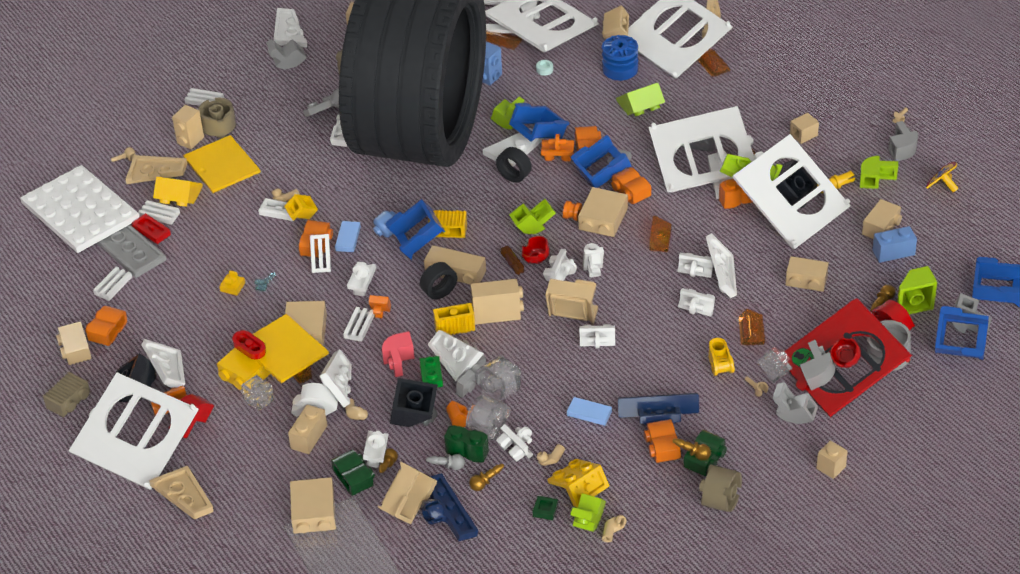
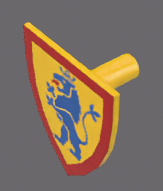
[926,162,958,193]

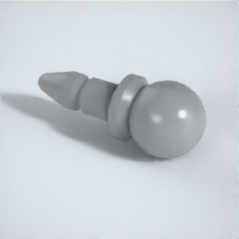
[426,454,465,470]

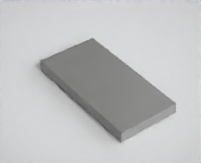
[97,225,167,278]

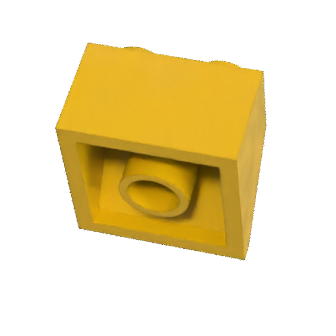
[153,177,203,207]

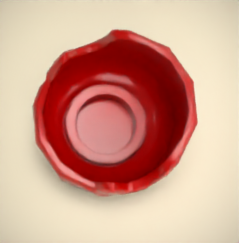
[522,236,550,264]
[830,337,861,368]

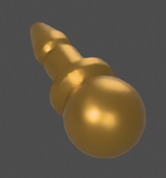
[870,284,896,312]
[672,438,711,460]
[379,448,398,473]
[469,464,504,491]

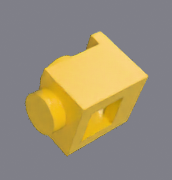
[284,194,318,220]

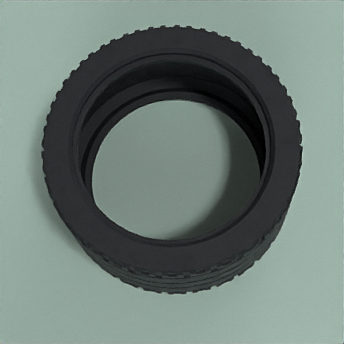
[339,0,486,167]

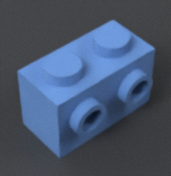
[482,42,502,85]
[872,226,917,263]

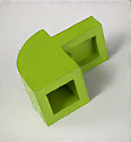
[491,96,525,129]
[860,156,898,189]
[509,199,556,234]
[570,493,606,532]

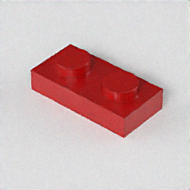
[132,213,171,244]

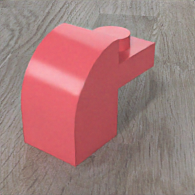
[382,331,415,377]

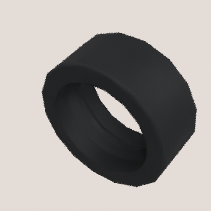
[496,147,532,183]
[419,262,458,300]

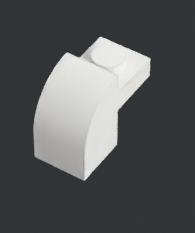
[291,383,338,417]

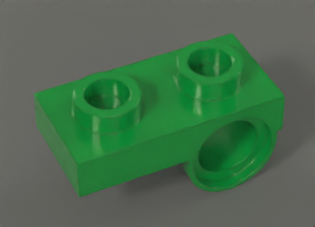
[419,356,443,388]

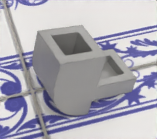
[266,39,307,69]
[888,121,918,161]
[952,293,992,333]
[800,340,835,390]
[772,382,818,424]

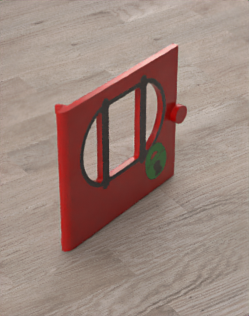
[777,298,913,417]

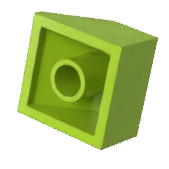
[616,83,665,117]
[897,266,937,315]

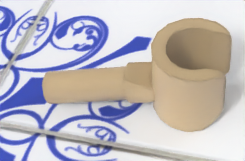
[892,107,908,124]
[111,147,136,162]
[745,376,768,397]

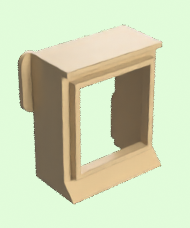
[545,279,598,325]
[378,461,437,524]

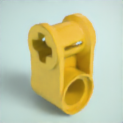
[708,338,735,376]

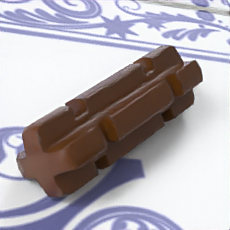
[501,245,525,275]

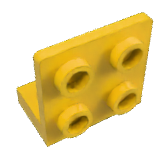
[547,459,609,508]

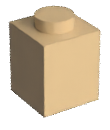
[790,113,819,144]
[817,440,848,479]

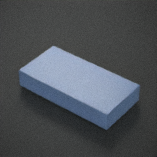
[335,221,361,252]
[567,397,612,426]

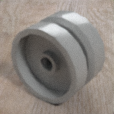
[867,320,911,371]

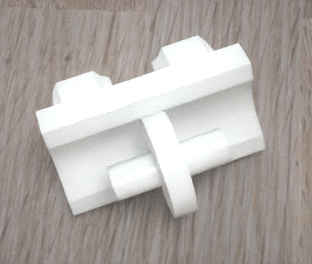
[583,243,604,277]
[543,249,577,281]
[678,253,713,278]
[347,262,376,296]
[678,288,715,316]
[579,324,615,348]
[496,424,533,462]
[363,430,389,468]

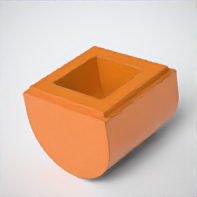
[446,401,472,427]

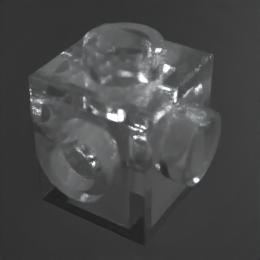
[756,347,792,383]
[241,375,274,411]

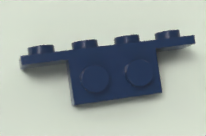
[618,393,699,426]

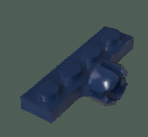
[422,473,479,542]

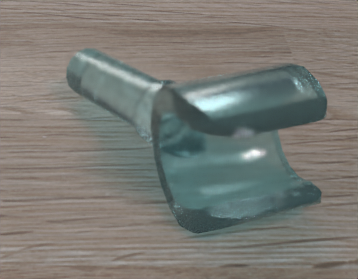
[254,272,276,291]

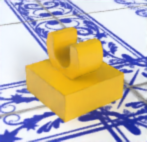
[219,270,245,296]

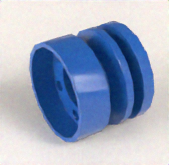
[602,35,638,81]

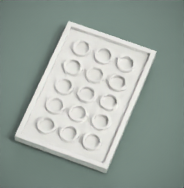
[20,165,140,253]

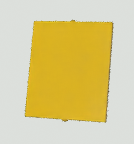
[183,135,261,193]
[253,314,329,383]

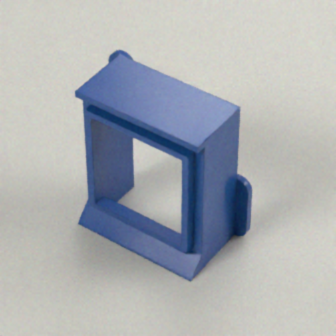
[509,103,570,142]
[571,135,632,188]
[386,199,445,260]
[972,257,1020,307]
[935,306,989,360]

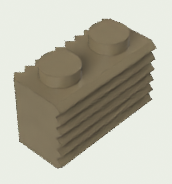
[43,372,90,418]

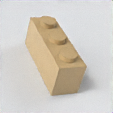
[424,245,486,284]

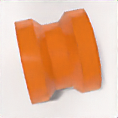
[563,200,582,221]

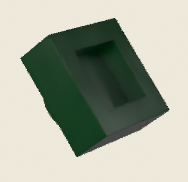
[532,496,558,521]

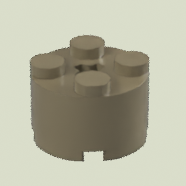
[198,97,236,139]
[699,464,742,512]

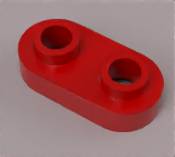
[232,330,266,360]

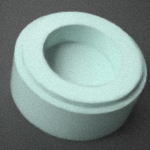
[536,60,553,75]

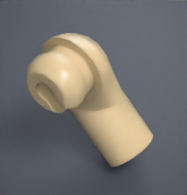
[272,189,300,202]
[345,399,368,420]
[537,444,565,466]
[602,515,627,542]

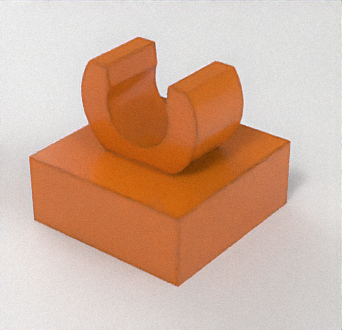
[369,295,391,319]

